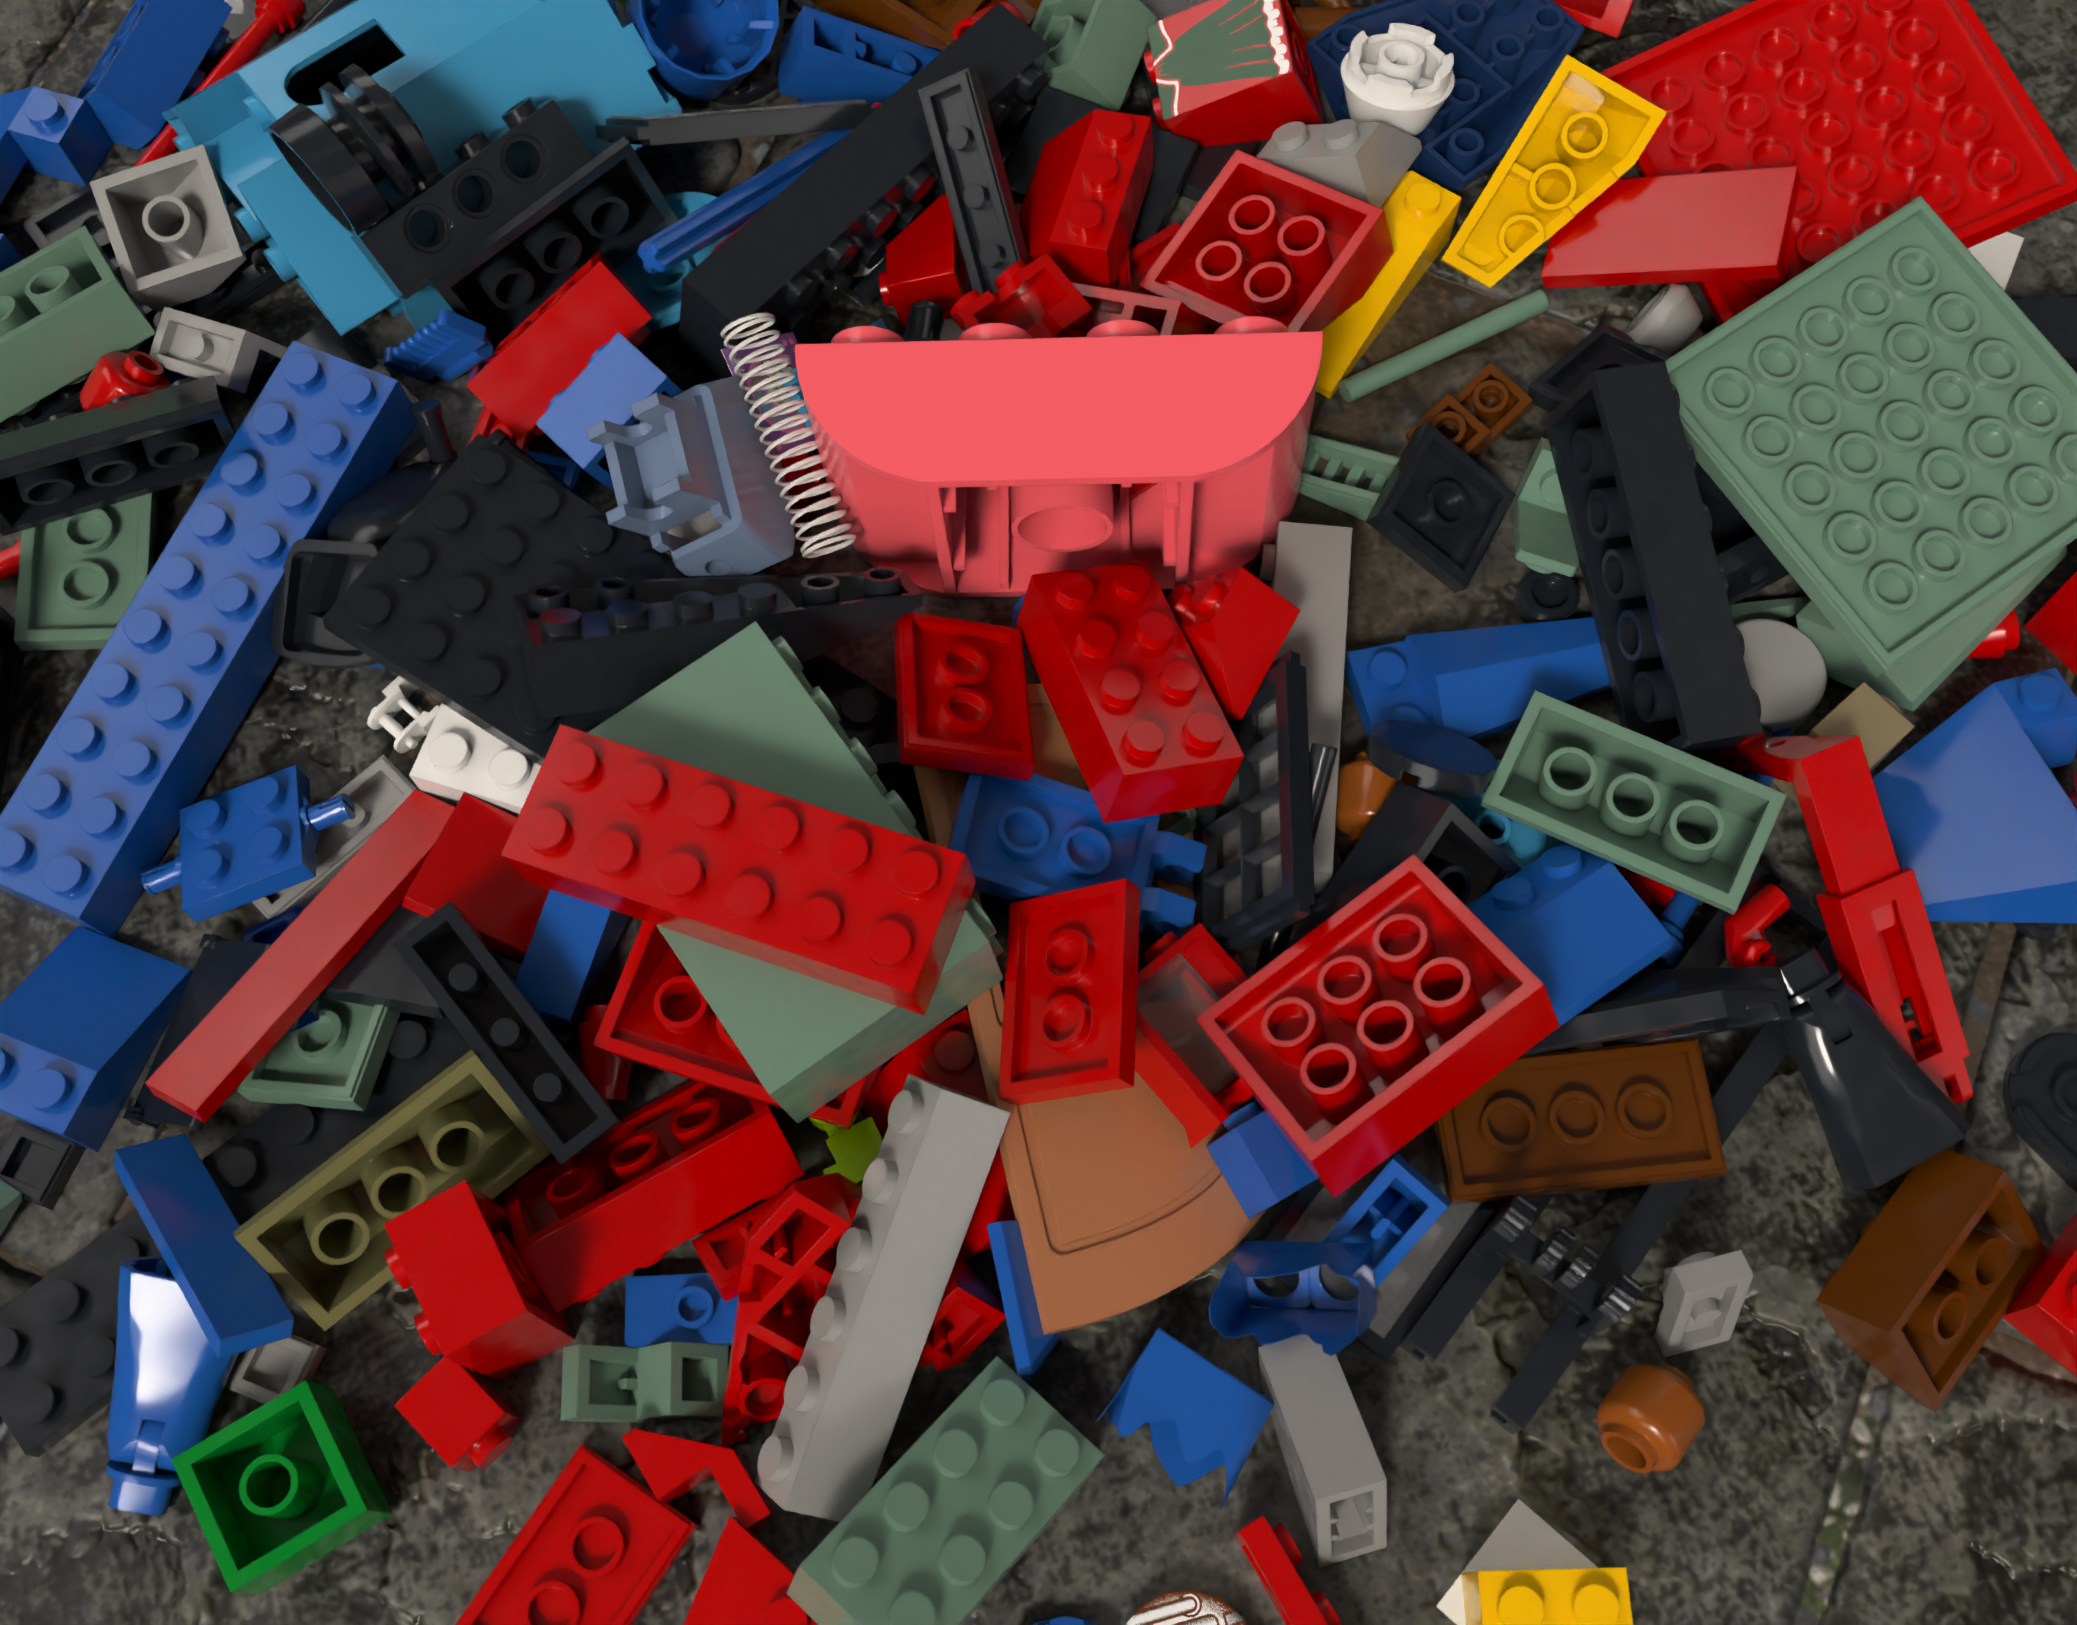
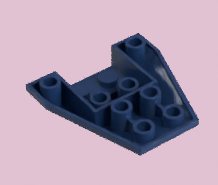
[1306,0,1585,190]

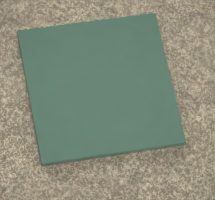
[1665,196,2077,679]

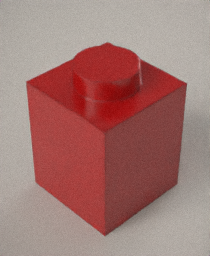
[394,1357,522,1472]

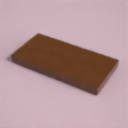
[1434,1038,1728,1205]

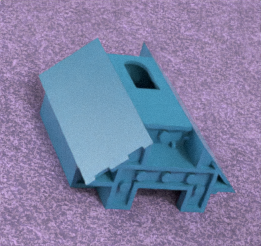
[161,0,684,336]

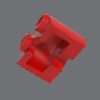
[950,253,1093,338]

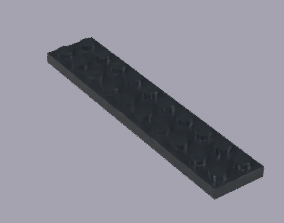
[0,947,596,1457]

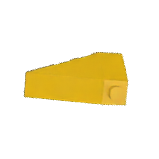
[1441,54,1667,290]
[1316,171,1461,399]

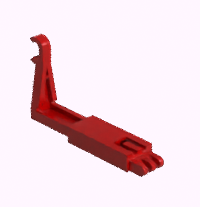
[1713,733,1973,1104]

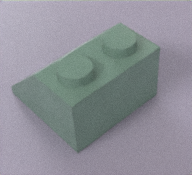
[1030,0,1157,112]

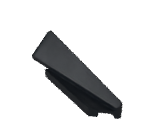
[1522,966,1792,1056]

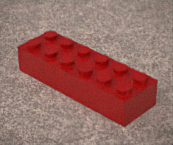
[501,724,976,1016]

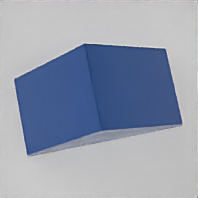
[1322,1153,1453,1289]

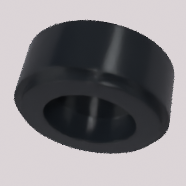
[1514,570,1580,624]

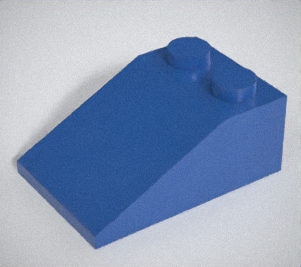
[0,926,193,1152]

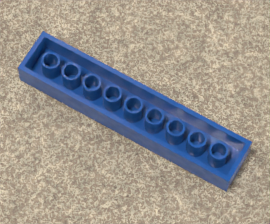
[0,340,418,939]

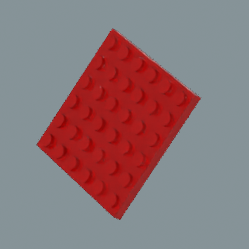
[1599,0,2077,326]

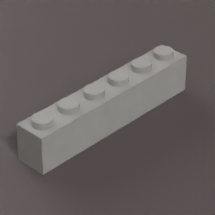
[1239,521,1352,894]
[754,1074,1010,1522]

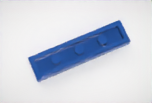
[114,1133,294,1359]

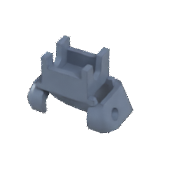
[586,375,795,578]

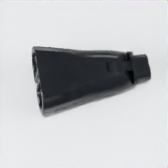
[1774,946,1971,1192]

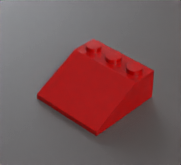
[1138,150,1394,332]

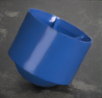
[623,0,779,101]

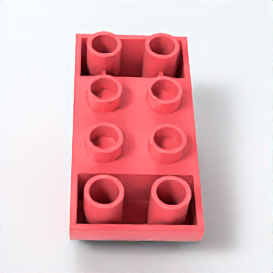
[795,316,1323,598]

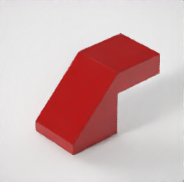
[622,1429,779,1532]

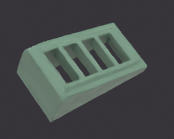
[1299,433,1400,521]

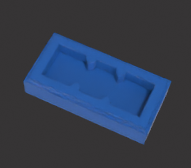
[624,1273,738,1348]

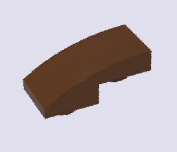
[1406,362,1533,459]

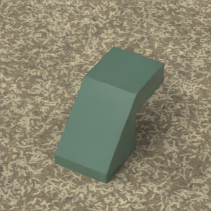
[560,1341,728,1423]

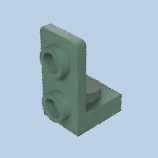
[1513,437,1579,577]

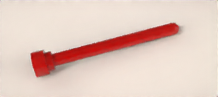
[133,0,307,167]

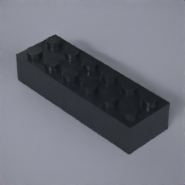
[1544,361,1763,760]

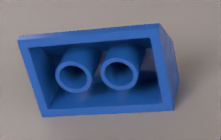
[75,0,233,150]
[1466,842,1673,1029]

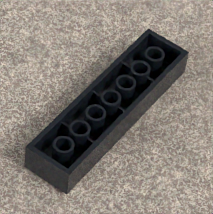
[678,2,1050,379]

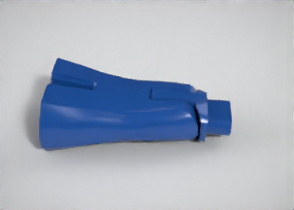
[106,1256,239,1516]

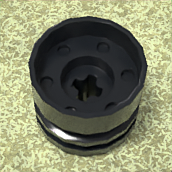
[266,63,439,237]

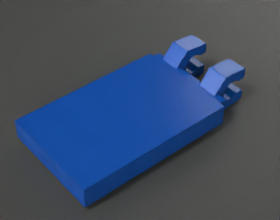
[947,772,1207,939]

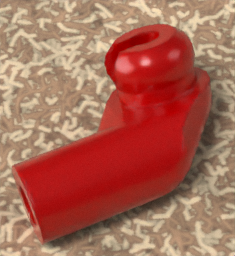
[1724,883,1790,967]

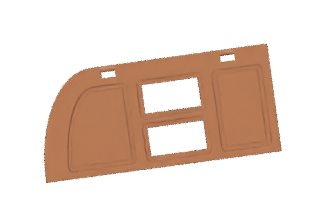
[913,683,1266,1335]

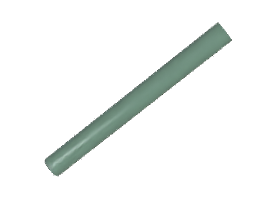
[1338,289,1549,403]

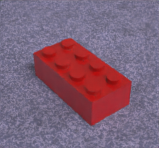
[1016,561,1244,824]

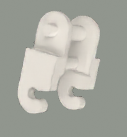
[367,676,440,753]

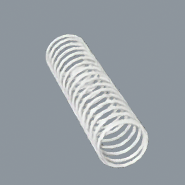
[720,313,856,558]

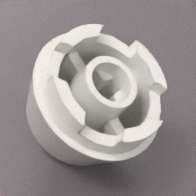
[1340,23,1455,136]

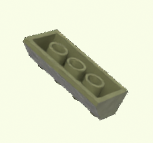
[233,1049,552,1331]

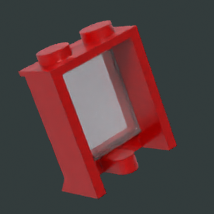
[1135,923,1252,1148]

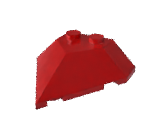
[719,1172,1006,1447]

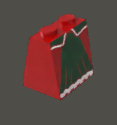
[1144,0,1325,148]

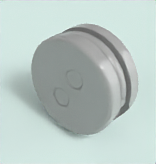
[1735,618,1827,737]

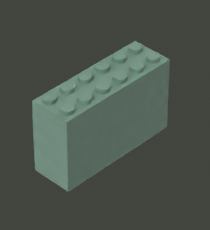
[588,621,1004,1123]

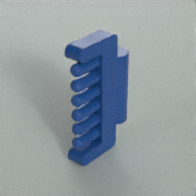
[383,309,493,382]

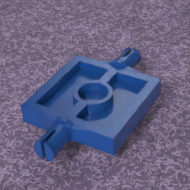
[141,765,356,923]

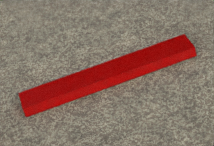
[145,789,455,1123]

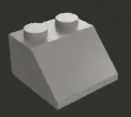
[1256,119,1422,208]
[90,144,247,312]

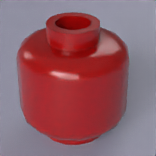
[79,351,171,411]

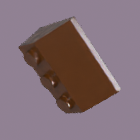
[1816,1149,2048,1412]

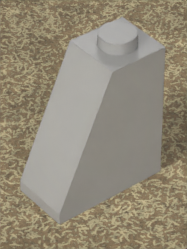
[1258,1335,1387,1568]

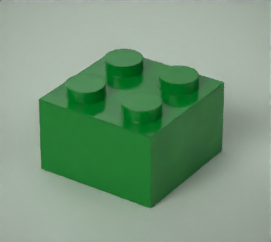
[171,1380,393,1594]

